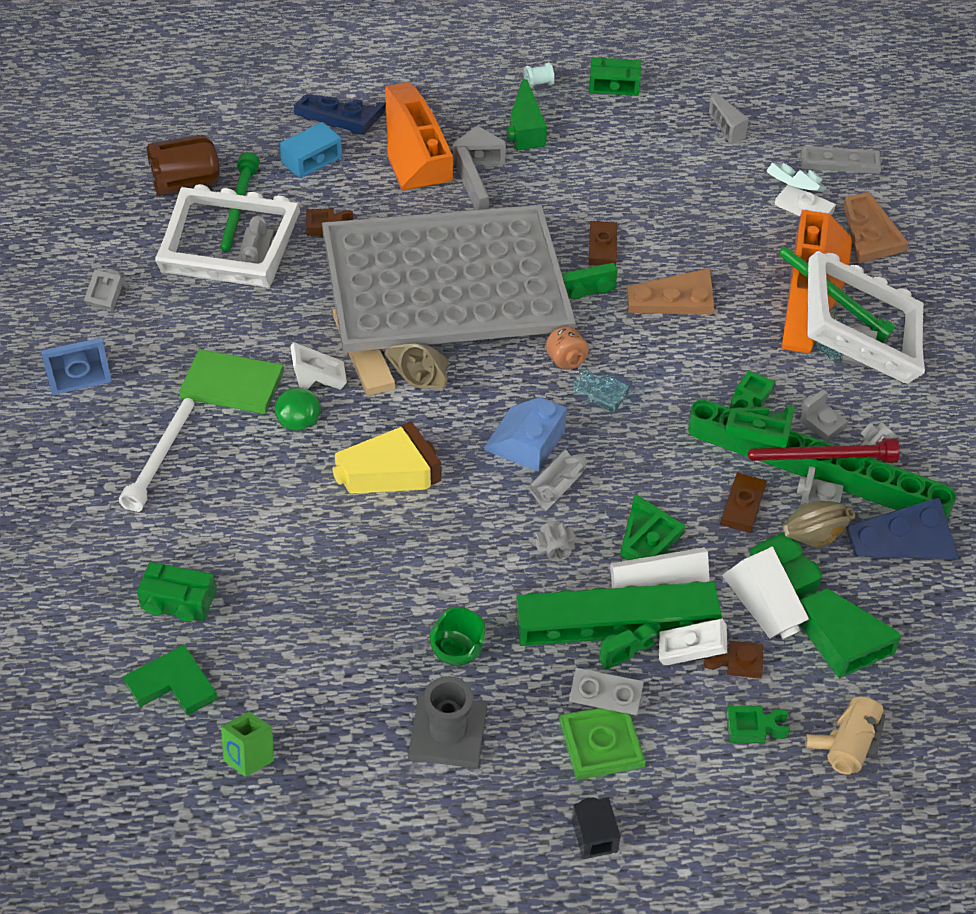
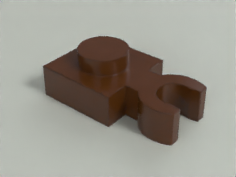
[306,208,353,236]
[704,640,763,679]

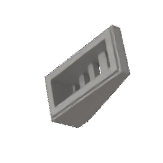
[709,92,749,145]

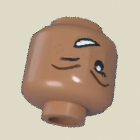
[546,326,589,370]

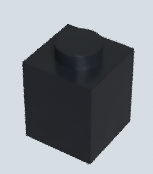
[572,797,621,859]

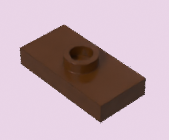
[588,221,617,266]
[402,421,441,485]
[720,472,767,533]

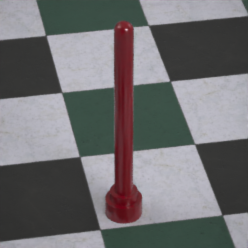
[748,438,900,463]

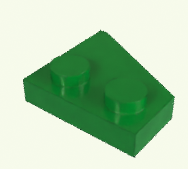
[724,406,795,449]
[620,494,685,560]

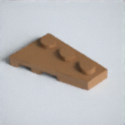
[843,192,909,264]
[627,268,714,314]

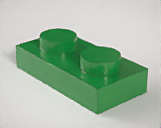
[562,263,618,299]

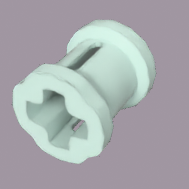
[524,62,554,89]

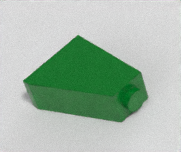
[799,588,901,679]

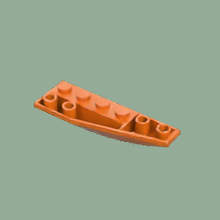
[385,82,453,191]
[781,209,852,354]

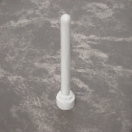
[119,398,194,512]

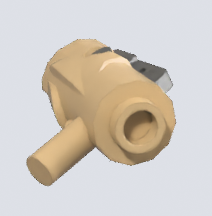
[805,696,885,775]

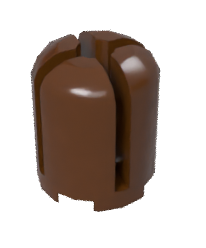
[147,134,220,196]

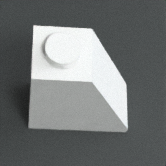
[722,547,809,639]

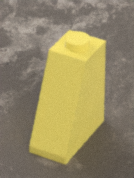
[332,427,431,493]

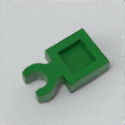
[730,370,775,409]
[599,623,656,670]
[726,706,790,743]

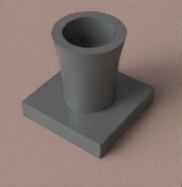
[408,676,488,769]

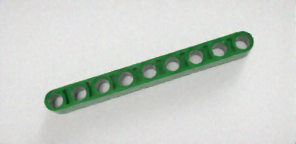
[688,400,956,520]

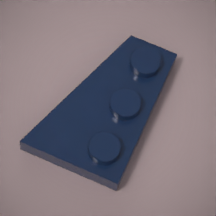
[294,94,386,134]
[846,498,959,559]

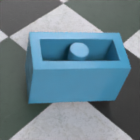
[279,122,342,178]

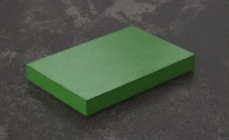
[179,349,284,414]

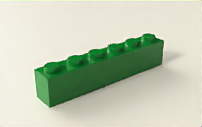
[516,581,722,646]

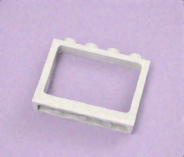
[155,185,300,288]
[808,251,925,384]

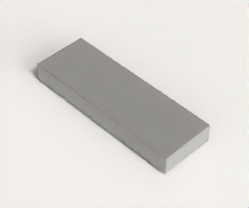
[800,146,881,174]
[456,147,489,210]

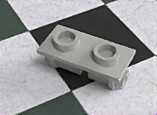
[237,216,274,264]
[528,449,587,511]
[569,668,644,716]

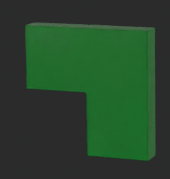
[123,645,218,716]

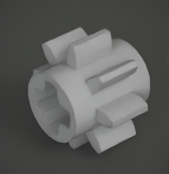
[860,422,899,458]
[535,521,576,561]

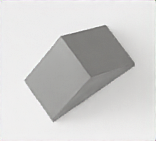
[453,125,506,166]

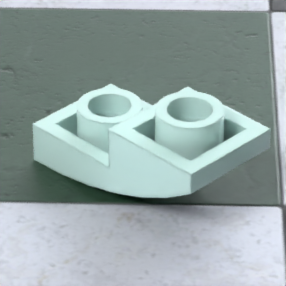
[766,163,827,192]

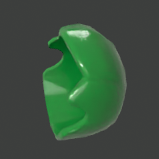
[274,387,322,431]

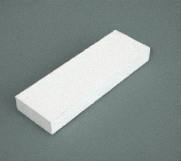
[610,547,710,588]

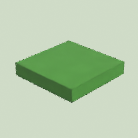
[559,708,646,781]

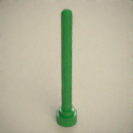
[220,152,260,252]
[779,247,896,343]

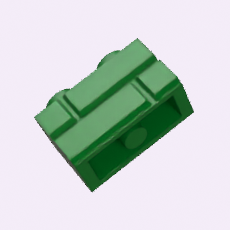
[589,57,641,96]
[137,562,217,622]

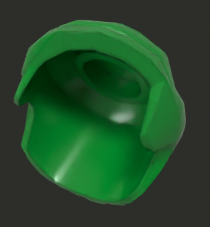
[430,607,485,666]

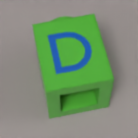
[221,711,274,777]

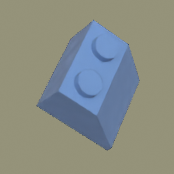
[41,338,112,395]
[484,397,567,472]

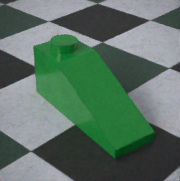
[506,79,547,151]

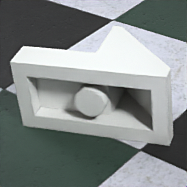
[291,343,347,390]

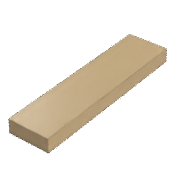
[332,308,395,396]

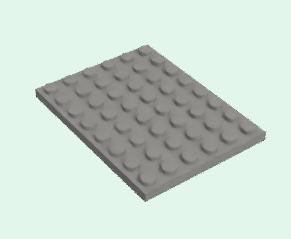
[322,205,576,353]

